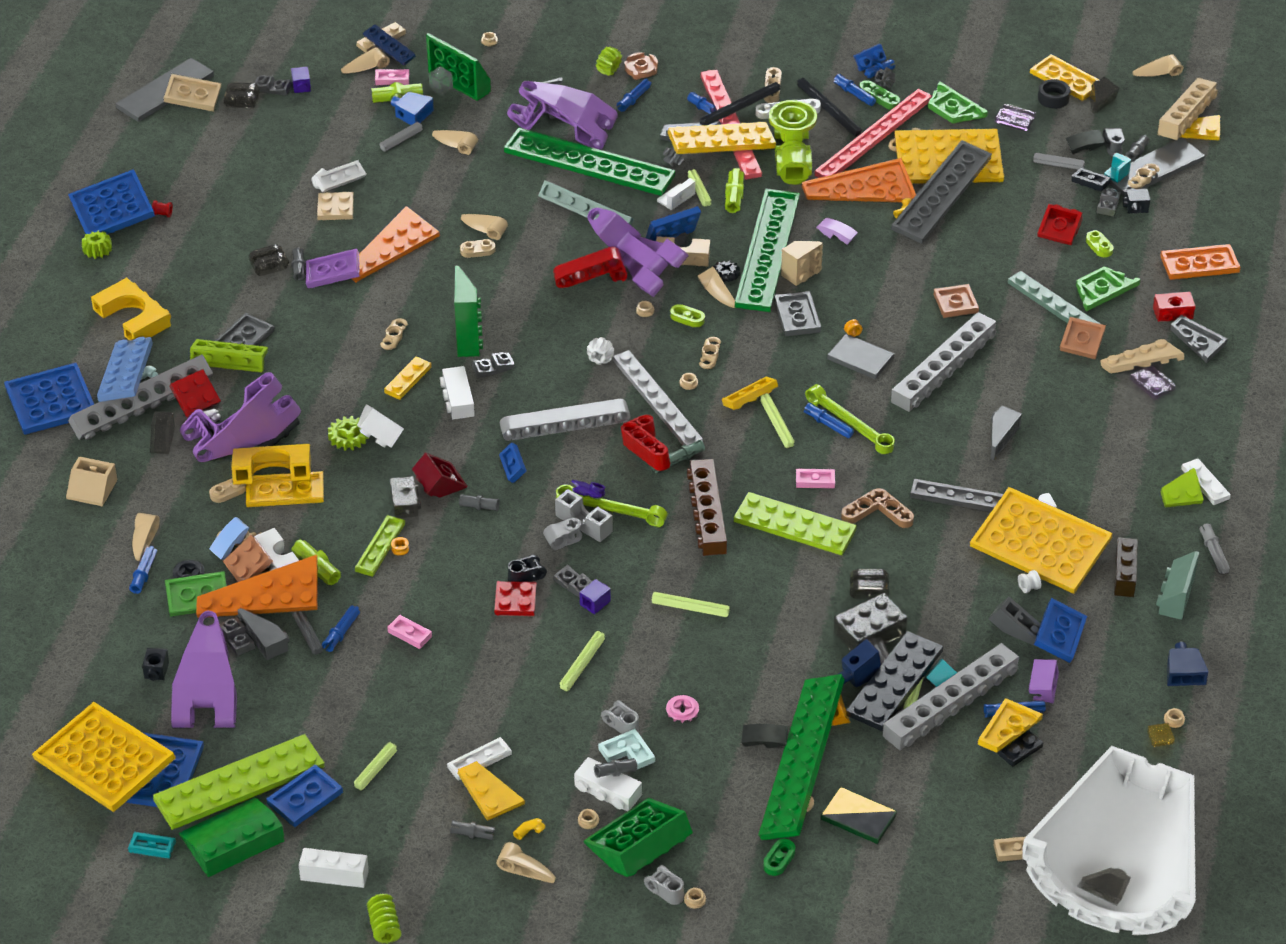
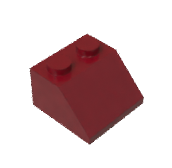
[412,452,468,498]

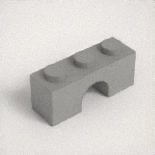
[555,489,613,542]

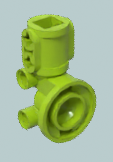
[769,100,817,185]

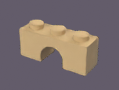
[656,237,710,266]

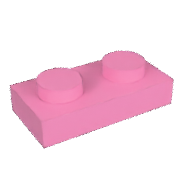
[375,69,409,85]
[796,469,835,488]
[387,615,432,649]

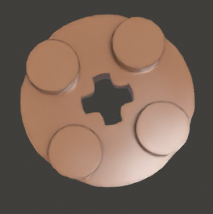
[625,52,658,80]

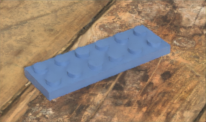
[97,337,153,402]

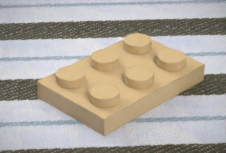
[164,74,221,112]

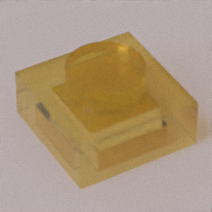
[1147,723,1175,747]

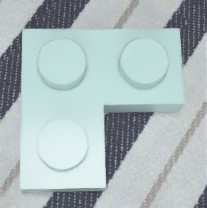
[598,729,655,769]

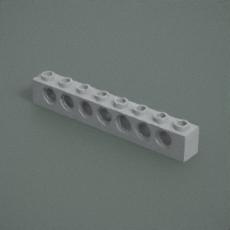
[891,312,996,412]
[68,354,213,440]
[883,643,1019,750]

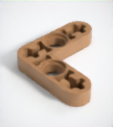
[841,488,914,528]

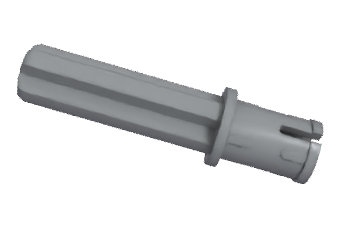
[1199,524,1230,574]

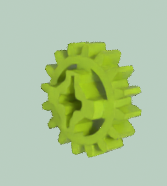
[328,416,369,451]

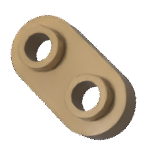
[460,239,496,258]
[209,478,246,503]

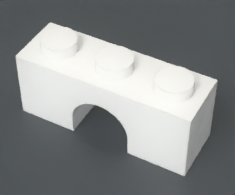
[254,528,299,571]

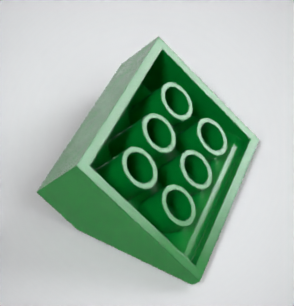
[426,33,491,101]
[454,266,483,357]
[179,797,285,877]
[584,798,693,877]

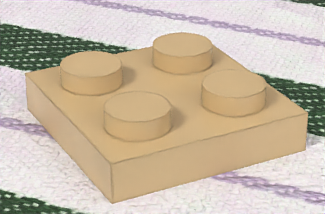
[317,192,354,220]

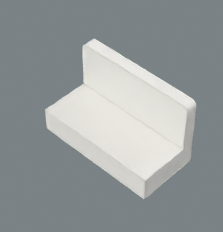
[657,178,695,210]

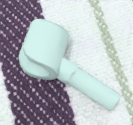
[141,365,158,380]

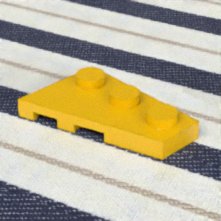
[1180,115,1220,141]
[978,698,1043,753]
[458,761,525,821]

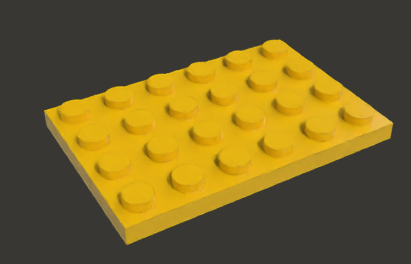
[894,129,1004,184]
[970,487,1112,594]
[32,702,176,812]

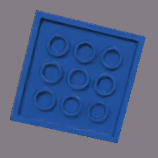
[68,169,155,234]
[4,362,94,435]
[126,732,204,807]

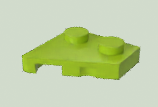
[1160,468,1204,508]

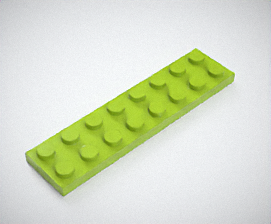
[153,734,324,830]

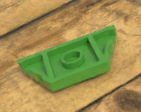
[928,82,988,124]
[1076,267,1140,311]

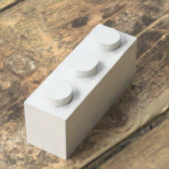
[440,366,474,420]
[574,757,642,811]
[299,848,369,888]

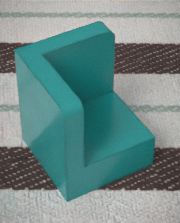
[1104,153,1131,183]
[925,659,957,687]

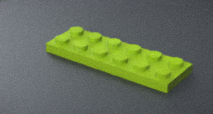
[734,492,857,555]

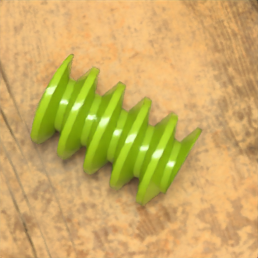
[367,894,402,943]

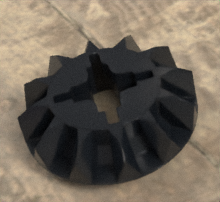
[712,260,740,282]
[173,560,205,579]

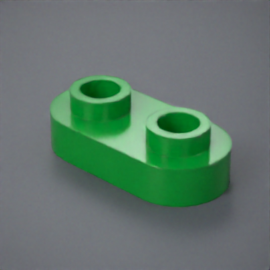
[763,839,795,876]

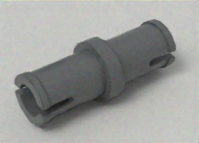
[1126,135,1150,161]
[291,247,306,280]
[459,494,500,511]
[594,758,637,778]
[450,820,495,841]

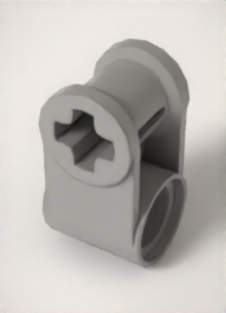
[543,517,582,550]
[601,700,639,734]
[644,865,684,905]

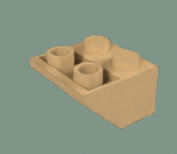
[781,241,823,286]
[66,457,117,506]

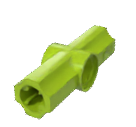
[371,82,423,103]
[725,168,744,213]
[291,539,341,585]

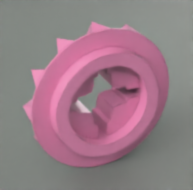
[666,695,699,723]

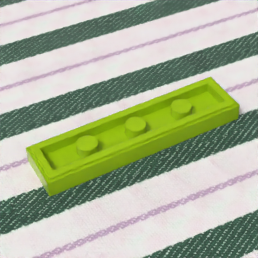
[355,515,405,577]

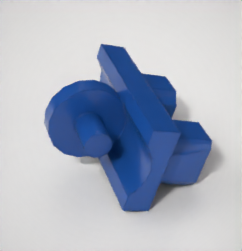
[854,44,887,72]

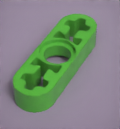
[859,80,900,110]

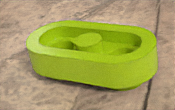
[1086,230,1113,257]
[670,304,705,327]

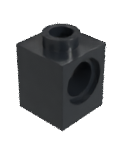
[1123,189,1150,214]
[142,648,169,681]

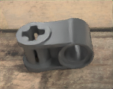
[1103,128,1125,156]

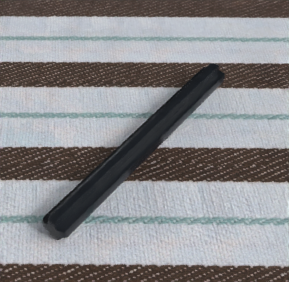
[797,78,862,137]
[700,82,780,126]

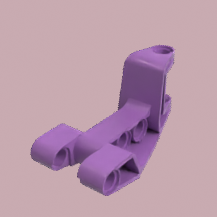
[507,81,618,150]
[587,208,689,297]
[180,372,301,462]
[171,611,237,728]

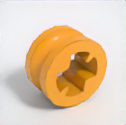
[844,319,863,337]
[391,537,409,556]

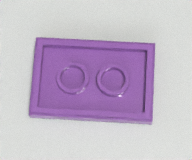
[306,249,359,288]

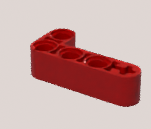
[553,247,628,288]
[621,415,670,471]

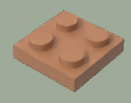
[934,284,979,318]
[1060,317,1106,359]
[223,535,273,582]

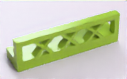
[190,339,268,373]

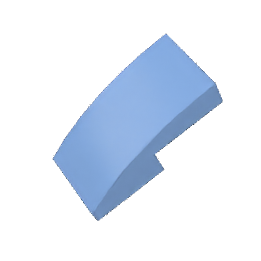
[210,517,249,560]

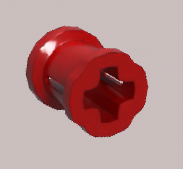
[152,200,173,218]

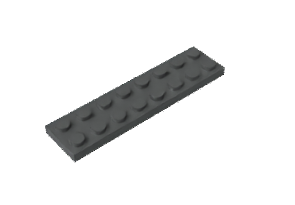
[891,140,992,244]

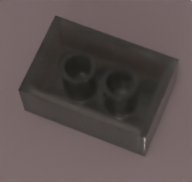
[834,593,907,651]

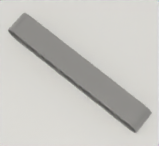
[499,399,631,441]

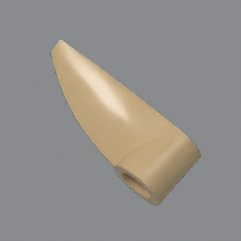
[341,47,390,74]
[1133,54,1183,76]
[432,130,478,155]
[461,214,508,240]
[698,267,735,308]
[132,513,160,562]
[496,842,556,883]

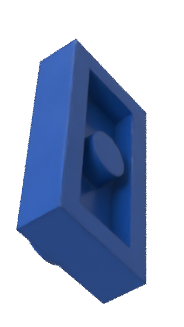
[499,442,526,483]

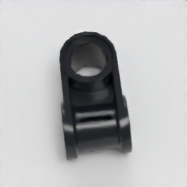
[508,555,547,582]

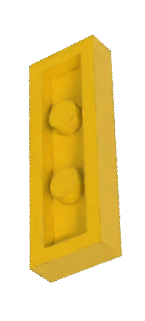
[384,357,431,400]
[722,377,778,410]

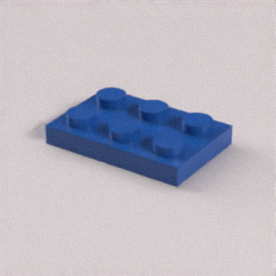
[645,206,701,241]
[1034,598,1087,663]
[267,764,343,828]

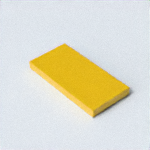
[1030,55,1104,101]
[246,471,324,507]

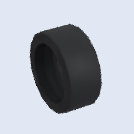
[1038,79,1070,109]

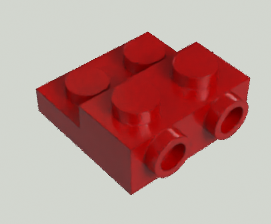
[1037,204,1083,246]

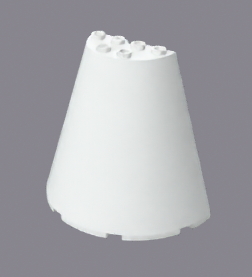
[1022,746,1195,935]

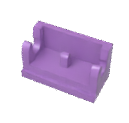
[1029,659,1059,704]

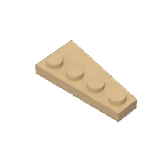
[1101,339,1184,374]

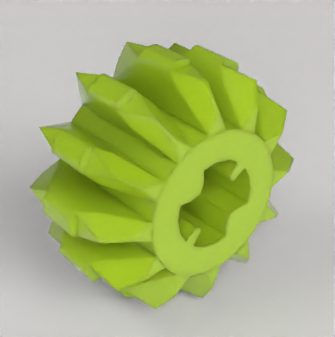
[596,47,622,76]
[81,230,112,259]

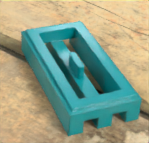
[128,832,176,859]

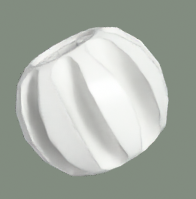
[587,337,614,365]

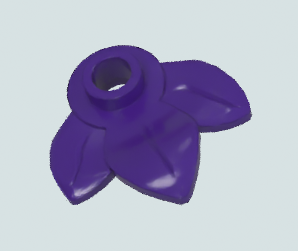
[571,480,606,498]

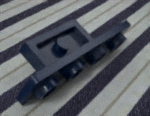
[363,25,416,66]

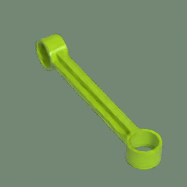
[805,384,895,454]
[556,485,668,527]

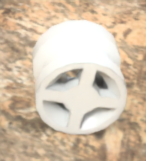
[1018,570,1041,593]

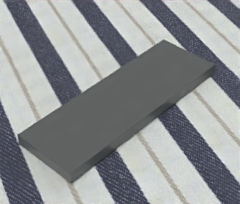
[116,58,214,122]
[1109,138,1205,197]

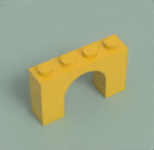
[91,278,171,340]
[232,444,311,485]

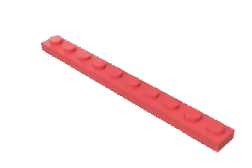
[701,70,762,180]
[815,89,932,178]

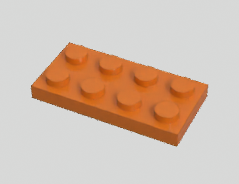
[1160,244,1240,280]

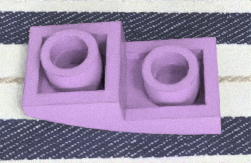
[817,218,858,245]

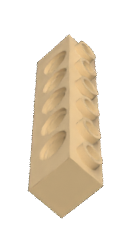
[1158,78,1218,140]

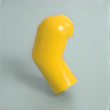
[893,198,911,219]
[513,818,545,840]

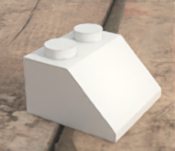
[357,404,404,448]

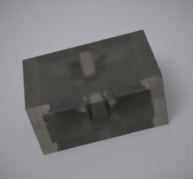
[390,476,421,518]

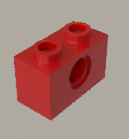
[1153,292,1195,322]

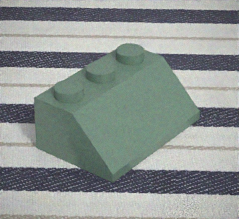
[1156,551,1199,620]

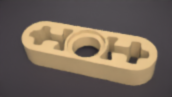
[764,68,781,103]

